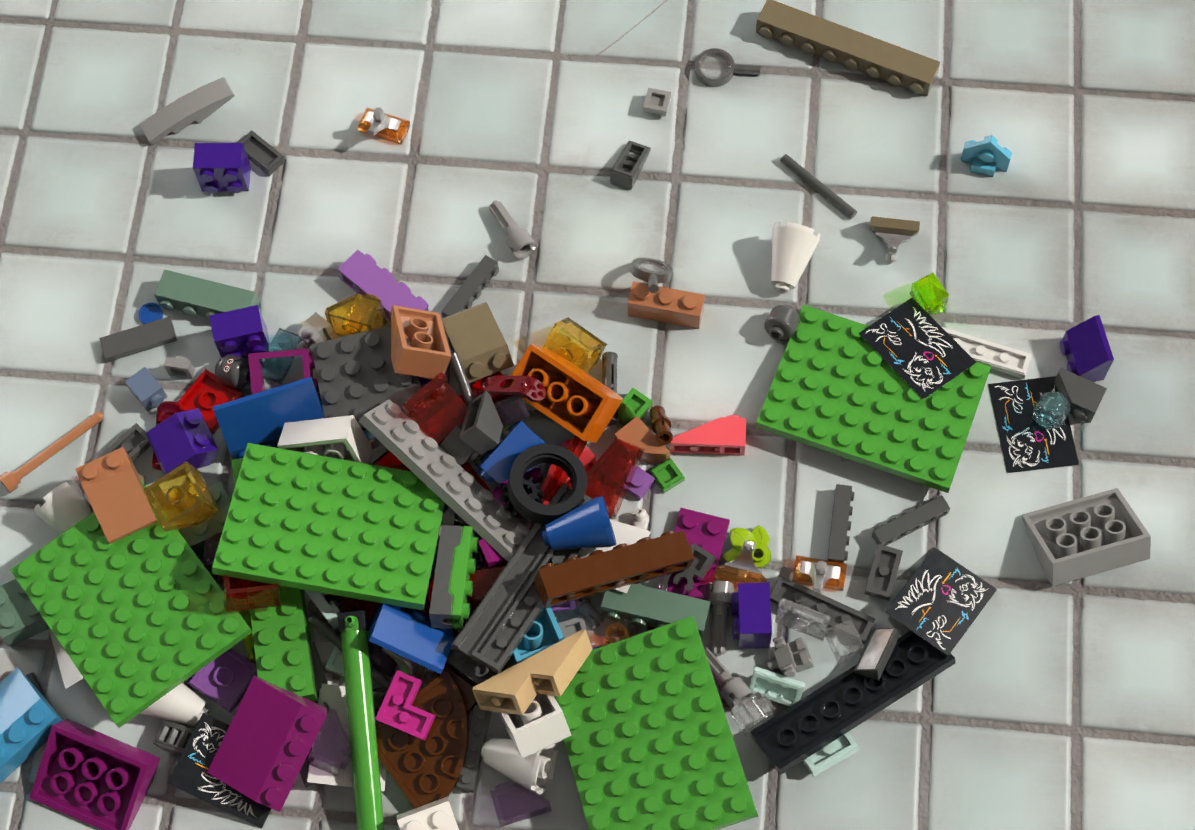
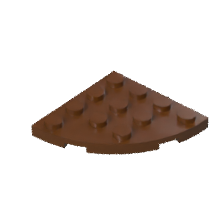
[375,670,469,808]

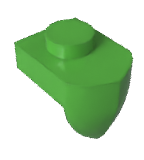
[617,388,653,425]

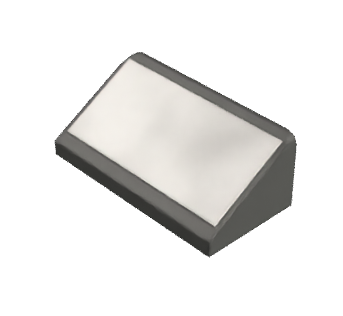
[854,628,898,681]

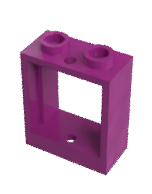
[248,349,319,394]

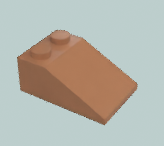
[391,305,451,380]
[75,447,158,544]

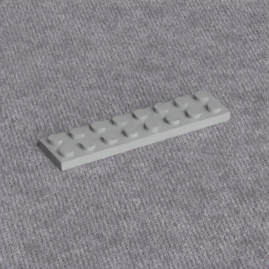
[359,399,530,562]

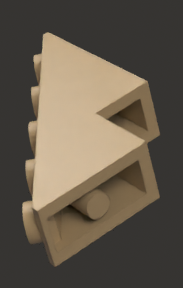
[472,629,593,715]

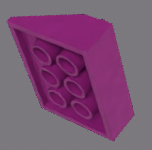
[207,676,327,812]
[29,719,160,830]

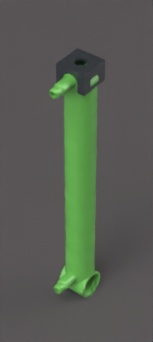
[338,610,384,830]

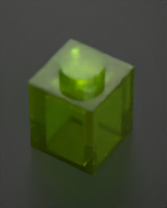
[910,273,949,315]

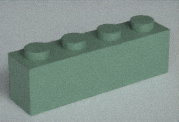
[154,269,260,320]
[601,584,710,639]

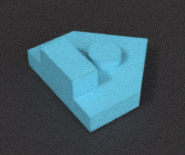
[960,135,1012,177]

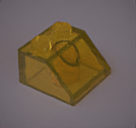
[325,294,387,337]
[543,317,607,374]
[144,461,220,531]

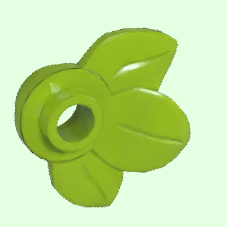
[723,525,771,569]

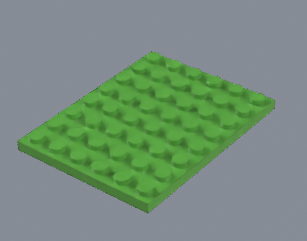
[755,304,991,493]
[212,443,445,610]
[10,481,252,728]
[554,616,758,830]

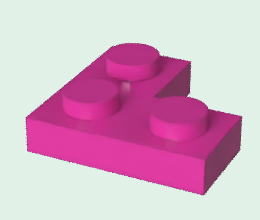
[375,670,436,741]

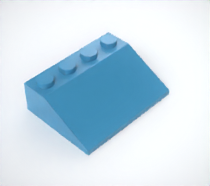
[0,667,64,784]

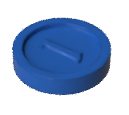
[138,303,164,324]

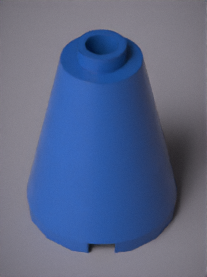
[542,496,617,550]

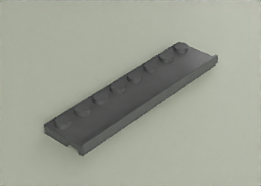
[451,483,609,674]

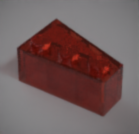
[585,438,645,519]

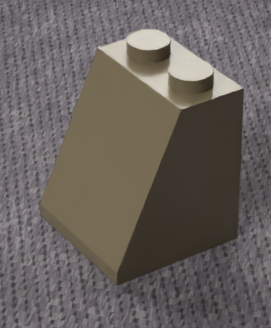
[442,302,514,383]

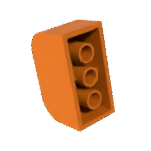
[504,344,623,443]

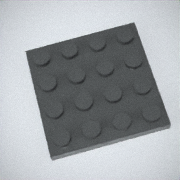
[311,325,427,431]

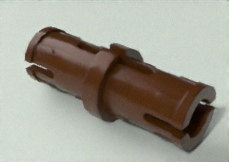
[649,405,673,445]

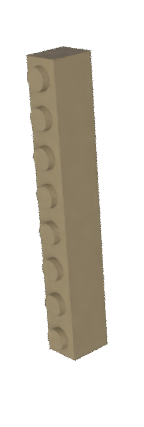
[756,0,940,96]

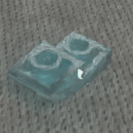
[263,328,301,384]

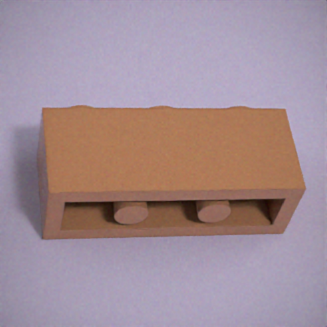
[628,281,705,329]

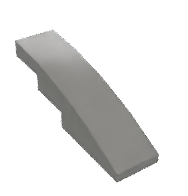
[140,77,235,145]

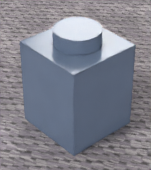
[125,367,167,412]

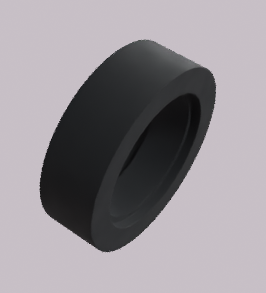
[507,444,587,524]

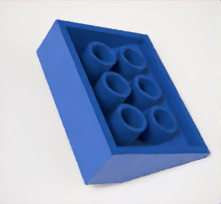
[213,377,324,460]

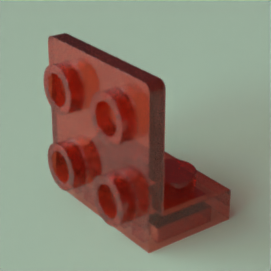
[402,372,468,444]

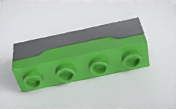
[429,525,478,629]

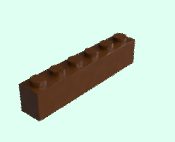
[534,530,695,608]

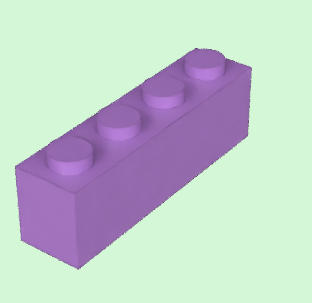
[338,250,429,321]

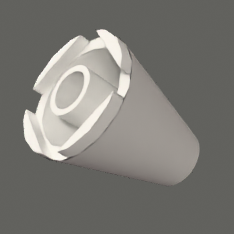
[771,222,820,292]
[34,480,92,534]
[139,683,209,727]
[481,738,558,794]

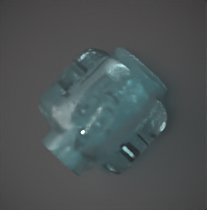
[1033,392,1071,430]

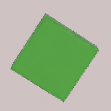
[650,458,685,493]

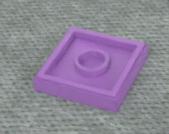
[188,648,258,713]

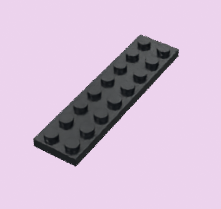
[750,630,956,775]

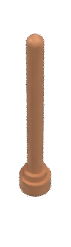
[0,412,104,493]

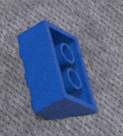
[368,603,454,674]

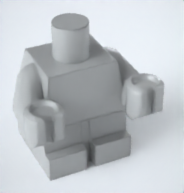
[295,312,338,352]
[767,636,814,677]

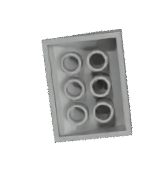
[1022,488,1151,586]

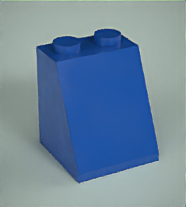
[475,420,546,484]

